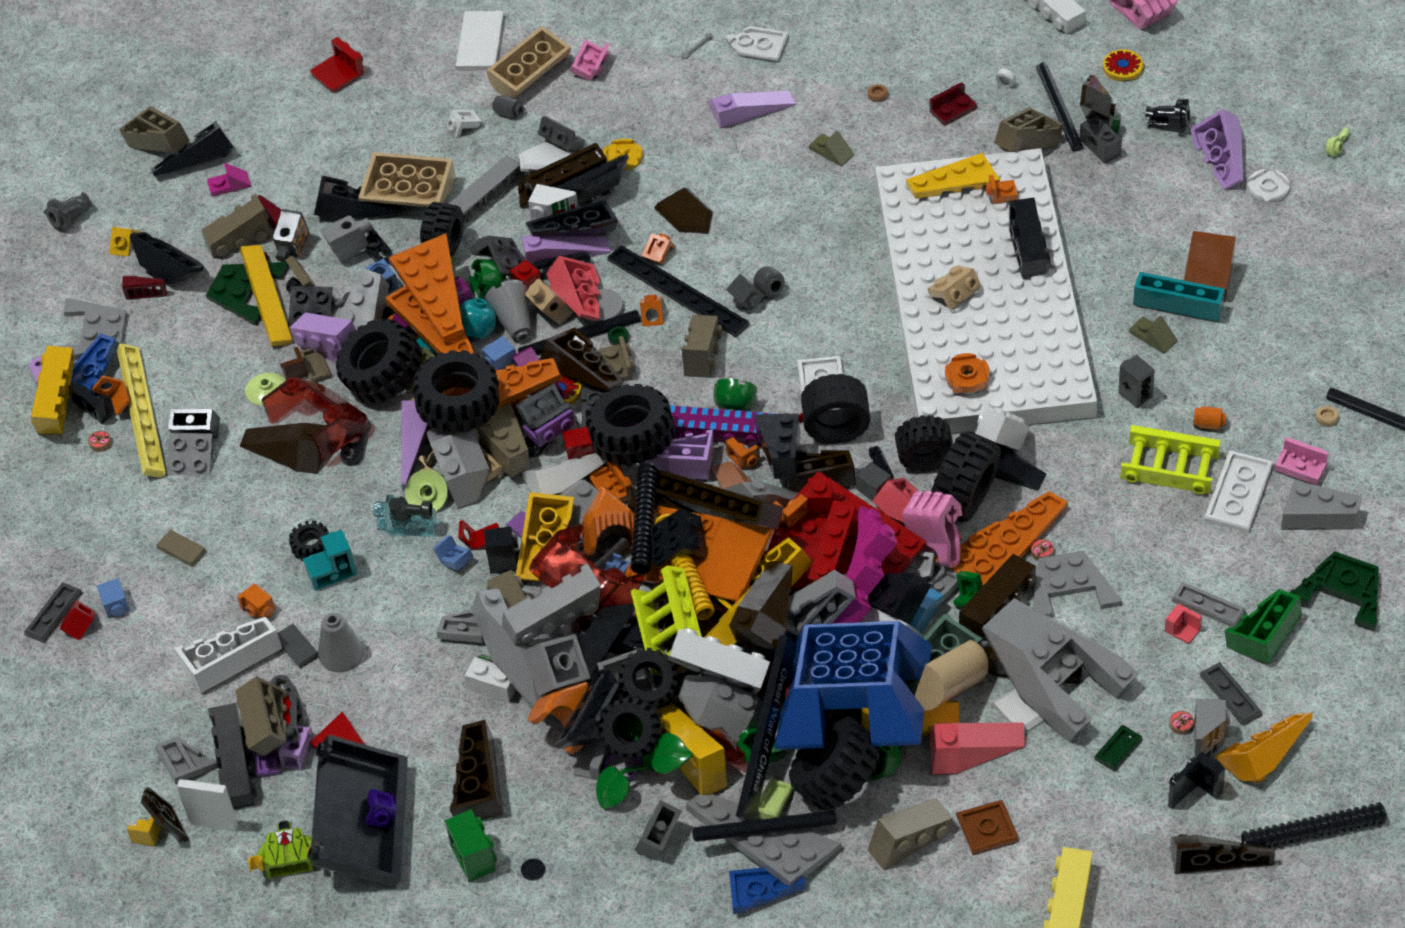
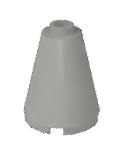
[485,280,532,341]
[318,613,364,672]

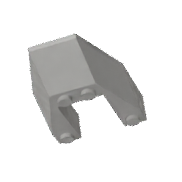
[471,583,577,708]
[982,598,1138,742]

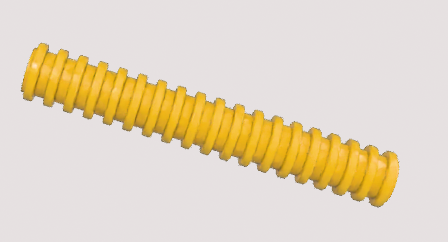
[655,514,715,620]

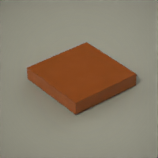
[956,799,1019,856]

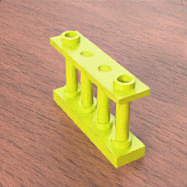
[1120,425,1221,494]
[631,565,702,676]

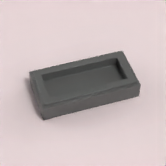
[277,624,318,668]

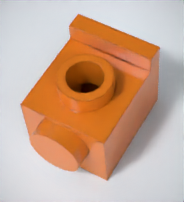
[237,583,276,619]

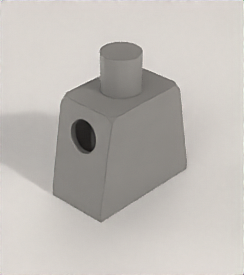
[320,216,373,264]

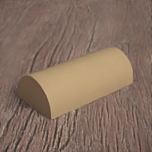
[487,26,571,98]
[915,640,989,711]

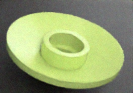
[245,373,288,406]
[405,469,448,513]

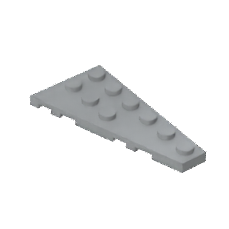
[686,794,842,886]

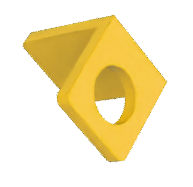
[109,227,139,257]

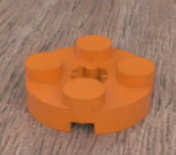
[945,353,989,394]

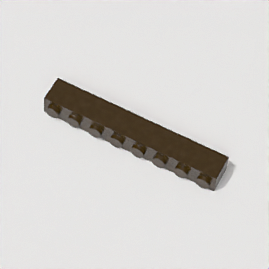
[656,469,784,529]

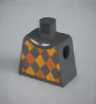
[273,209,310,262]

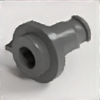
[43,192,92,231]

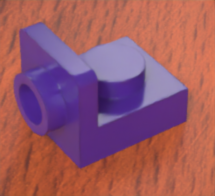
[366,789,397,829]

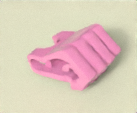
[1109,0,1178,30]
[902,491,962,568]

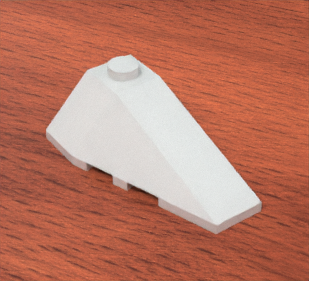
[521,453,607,495]

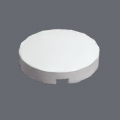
[1247,169,1290,203]

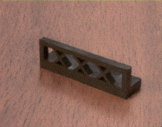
[524,142,607,193]

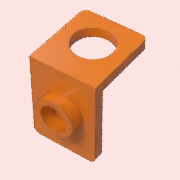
[640,294,664,327]
[92,375,130,415]

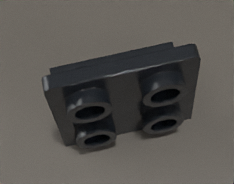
[68,375,115,424]

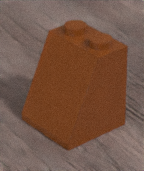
[1184,231,1236,302]

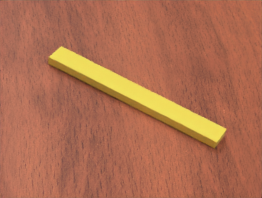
[116,343,166,478]

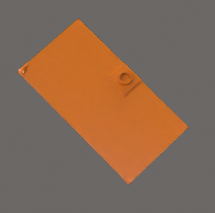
[625,506,774,602]

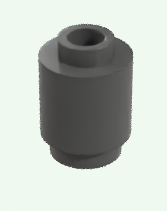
[492,95,524,119]

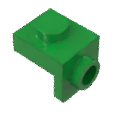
[953,570,982,607]

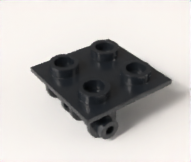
[288,286,335,327]

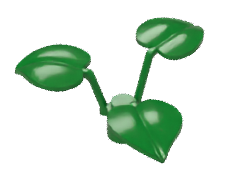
[596,713,693,810]

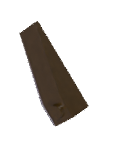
[240,423,330,474]

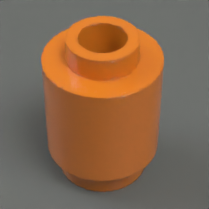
[1193,406,1226,430]

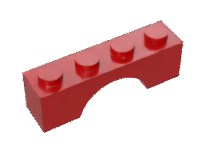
[808,500,858,585]

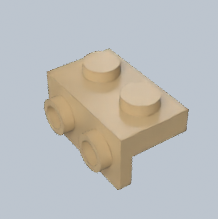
[927,265,981,309]

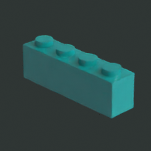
[1133,272,1225,322]

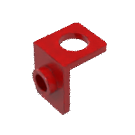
[458,520,499,550]

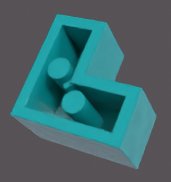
[303,529,357,590]

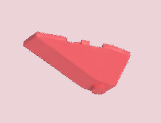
[546,256,600,321]
[872,477,963,540]
[929,722,1025,775]

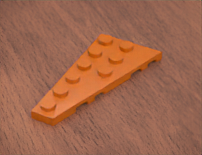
[389,233,464,343]

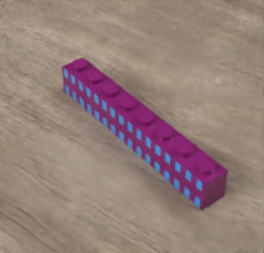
[622,405,775,447]

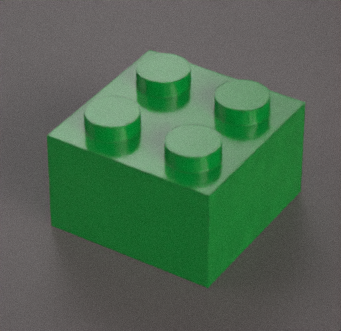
[444,809,497,882]

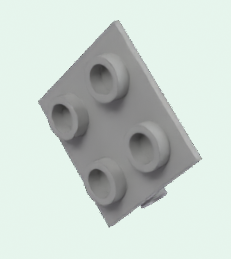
[167,433,215,476]

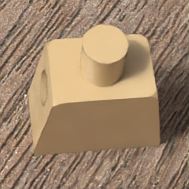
[525,279,574,325]

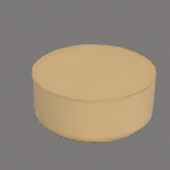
[1316,406,1339,427]

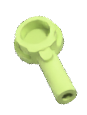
[1326,128,1350,158]

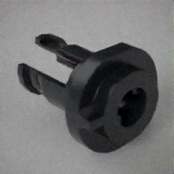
[1145,99,1191,132]

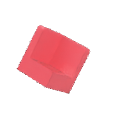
[1165,603,1202,644]

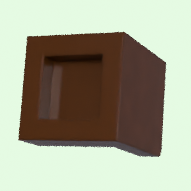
[280,347,308,383]

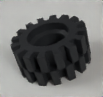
[289,520,329,561]

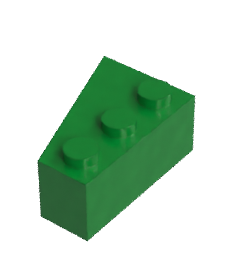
[1224,589,1302,664]

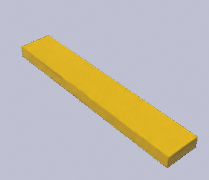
[240,245,292,346]

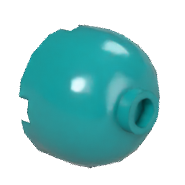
[459,298,497,338]

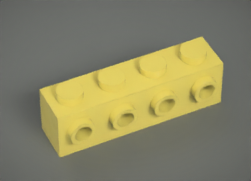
[1044,847,1093,928]

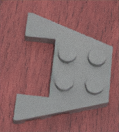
[59,298,127,360]
[1032,550,1122,617]

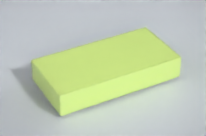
[756,778,793,819]

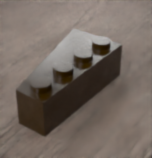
[450,720,504,819]

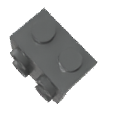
[470,235,523,276]

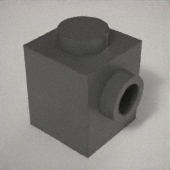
[726,274,765,310]
[856,462,891,500]

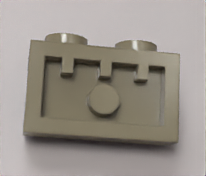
[599,336,636,381]

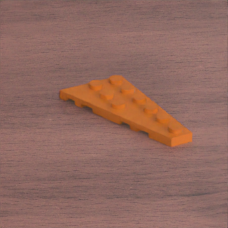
[385,286,474,354]
[441,358,562,409]
[935,491,1068,586]

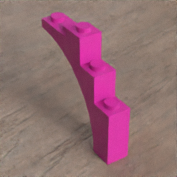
[832,506,897,624]

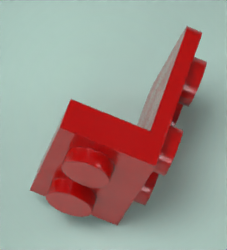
[310,37,365,92]

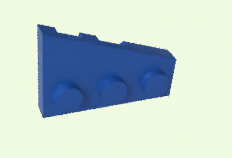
[71,333,118,395]
[729,868,805,915]

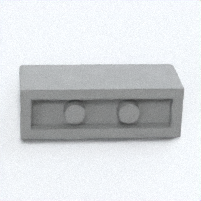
[573,738,611,780]

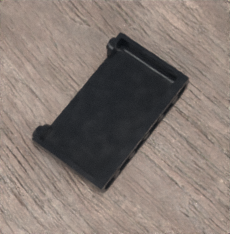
[307,734,408,887]

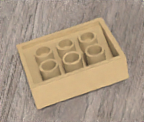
[358,152,456,207]

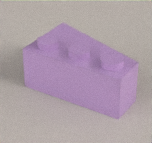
[290,312,356,363]
[645,429,714,479]

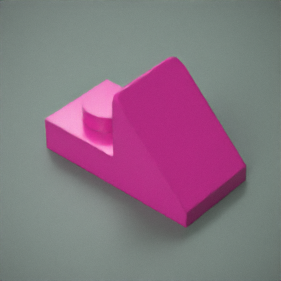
[207,163,251,197]

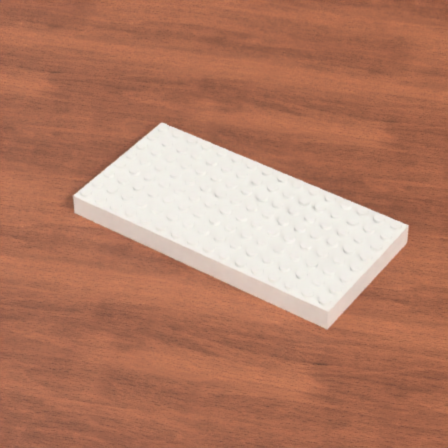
[875,149,1097,433]

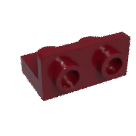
[929,82,977,126]

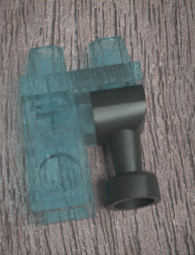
[373,495,438,537]

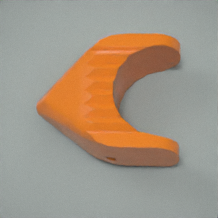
[582,486,635,556]
[528,681,588,754]

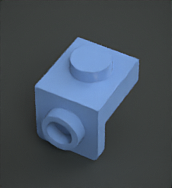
[433,535,474,570]

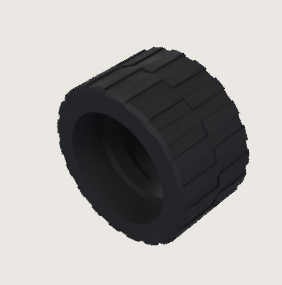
[801,374,871,444]

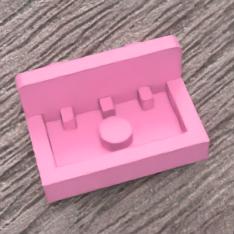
[570,39,610,81]
[1274,438,1329,485]

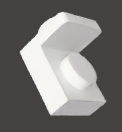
[447,109,482,138]

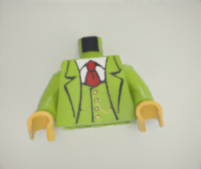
[248,821,314,879]

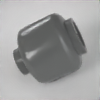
[753,266,785,297]

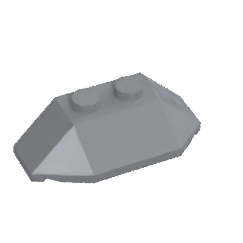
[426,428,490,509]
[555,480,626,544]
[678,675,763,743]

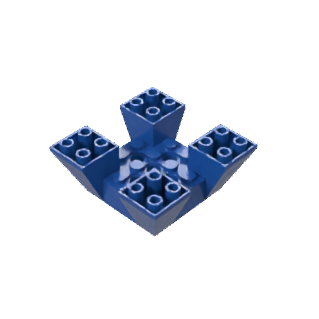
[775,621,932,749]

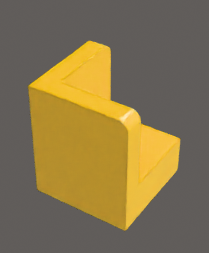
[127,816,162,847]

